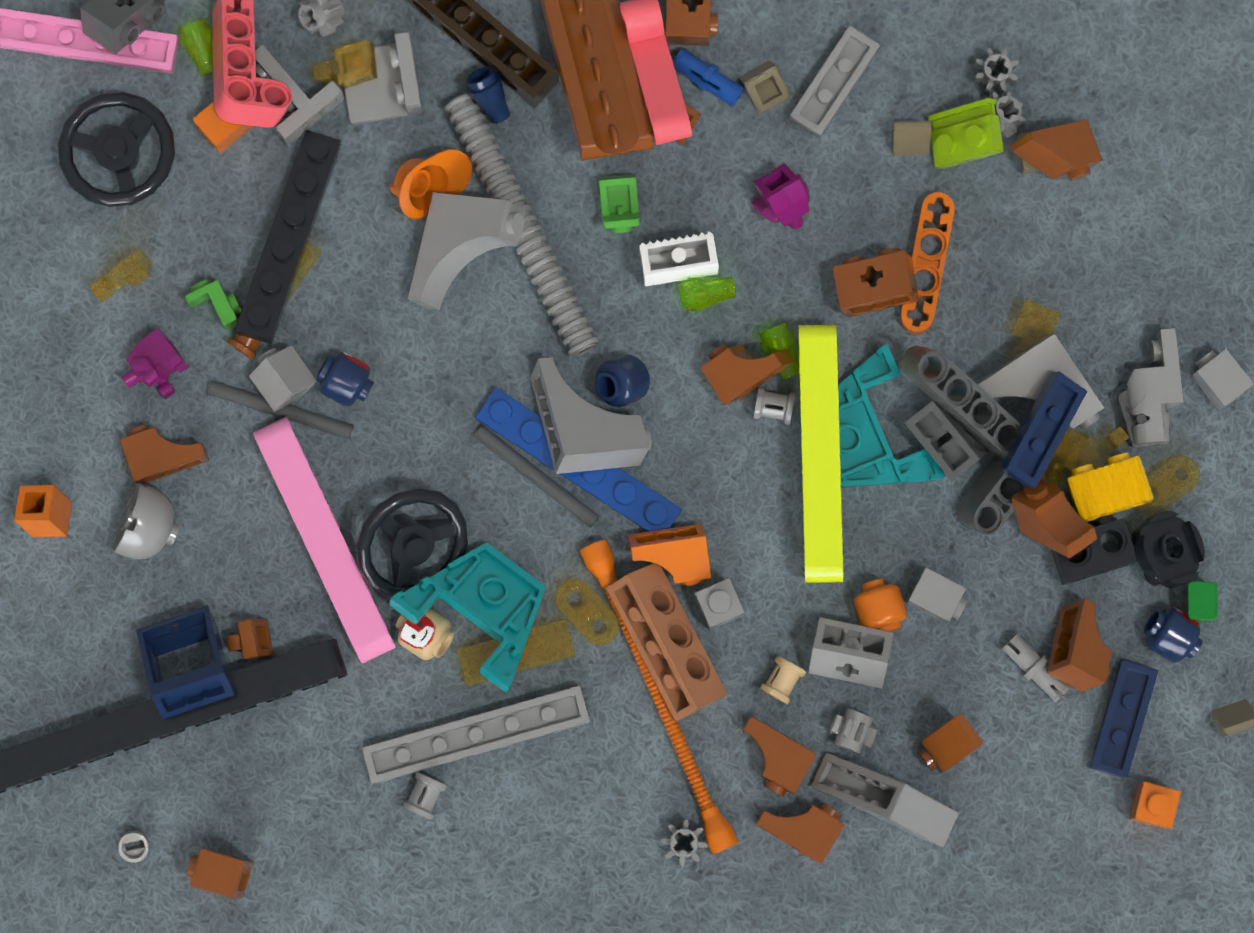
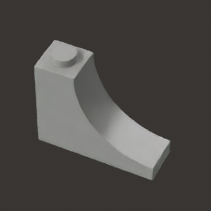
[408,192,526,310]
[975,331,1104,430]
[530,357,651,474]
[811,753,959,847]

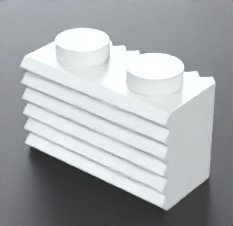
[639,232,719,286]

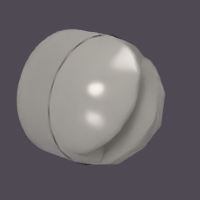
[118,830,150,863]

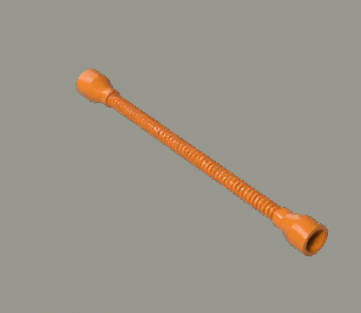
[580,539,739,855]

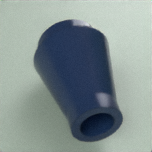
[466,67,511,124]

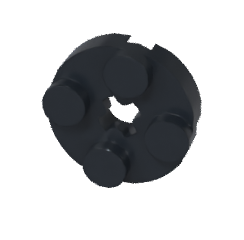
[1131,511,1205,588]

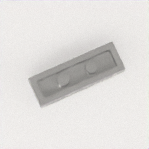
[789,25,880,138]

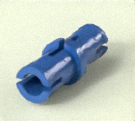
[673,48,745,107]

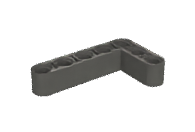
[901,346,1025,535]

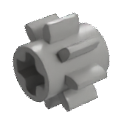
[299,0,344,37]
[973,48,1019,95]
[987,92,1025,139]
[829,708,878,754]
[660,819,708,867]

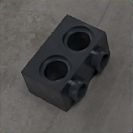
[1051,515,1138,586]

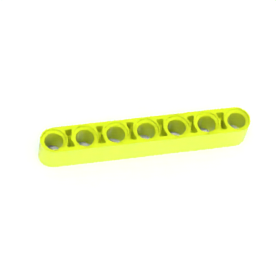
[798,324,843,583]

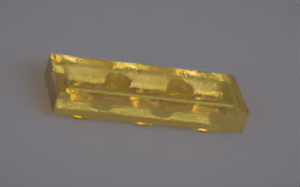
[457,619,576,687]

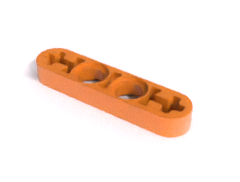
[900,192,955,334]

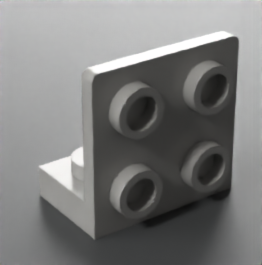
[340,32,423,125]

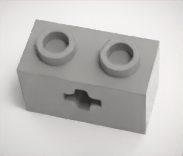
[808,617,894,689]

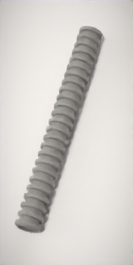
[444,93,599,357]

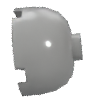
[112,483,179,560]

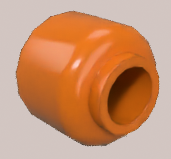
[853,578,907,632]

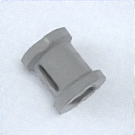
[753,386,795,425]
[401,772,447,821]

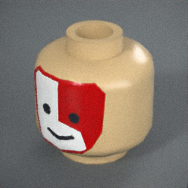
[396,608,454,661]

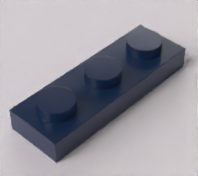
[1000,371,1087,488]
[1089,659,1159,779]

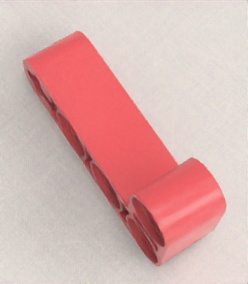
[212,0,293,128]
[620,0,692,145]

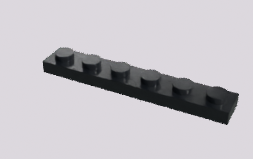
[235,130,341,345]

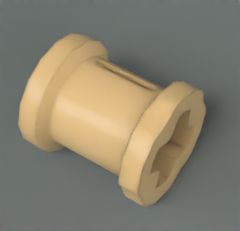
[759,656,807,705]

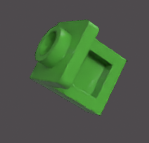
[598,174,640,233]
[185,279,242,331]

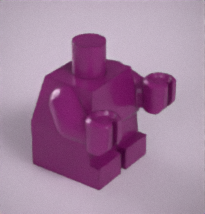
[751,163,810,229]
[121,328,189,399]

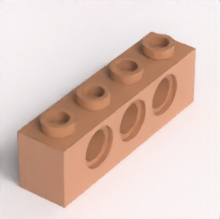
[607,563,728,722]

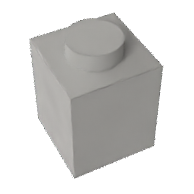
[249,346,317,412]
[1192,349,1254,411]
[906,568,968,624]
[694,578,745,631]

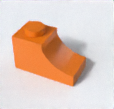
[628,523,711,586]

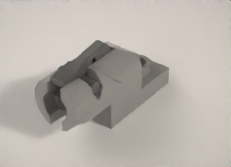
[1117,328,1183,448]

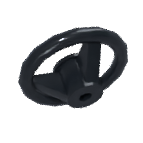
[58,92,175,207]
[356,488,468,598]

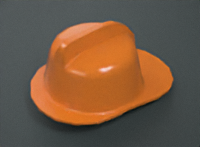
[389,149,472,219]

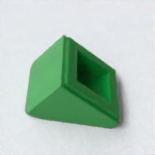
[1188,582,1218,623]

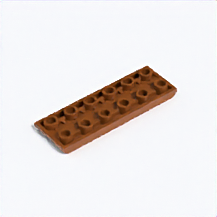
[540,0,654,161]

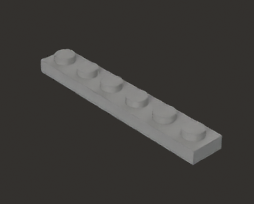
[362,686,590,785]

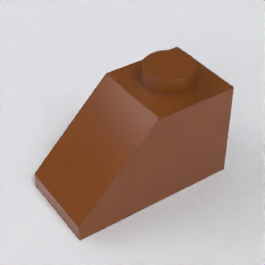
[1010,119,1103,181]
[918,713,984,774]

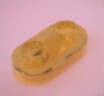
[1134,456,1200,516]
[556,579,619,646]

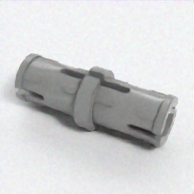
[1001,633,1071,703]

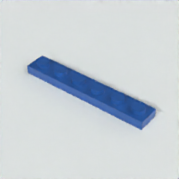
[475,387,682,532]

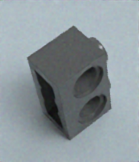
[905,400,989,481]

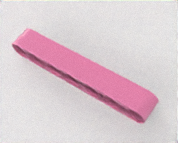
[253,416,396,664]

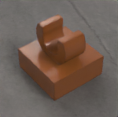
[226,619,274,659]

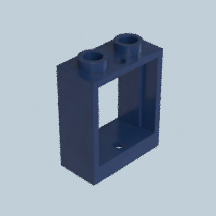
[136,605,235,719]

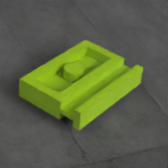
[928,98,1004,169]

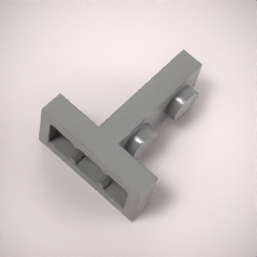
[255,45,345,146]

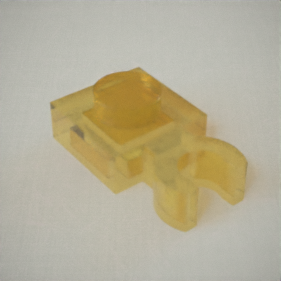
[89,249,153,302]
[1007,299,1061,360]
[1041,427,1089,488]

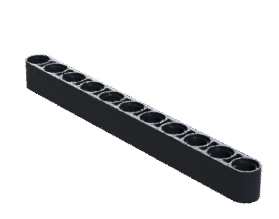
[0,639,348,793]

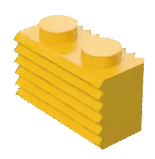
[1065,452,1154,522]

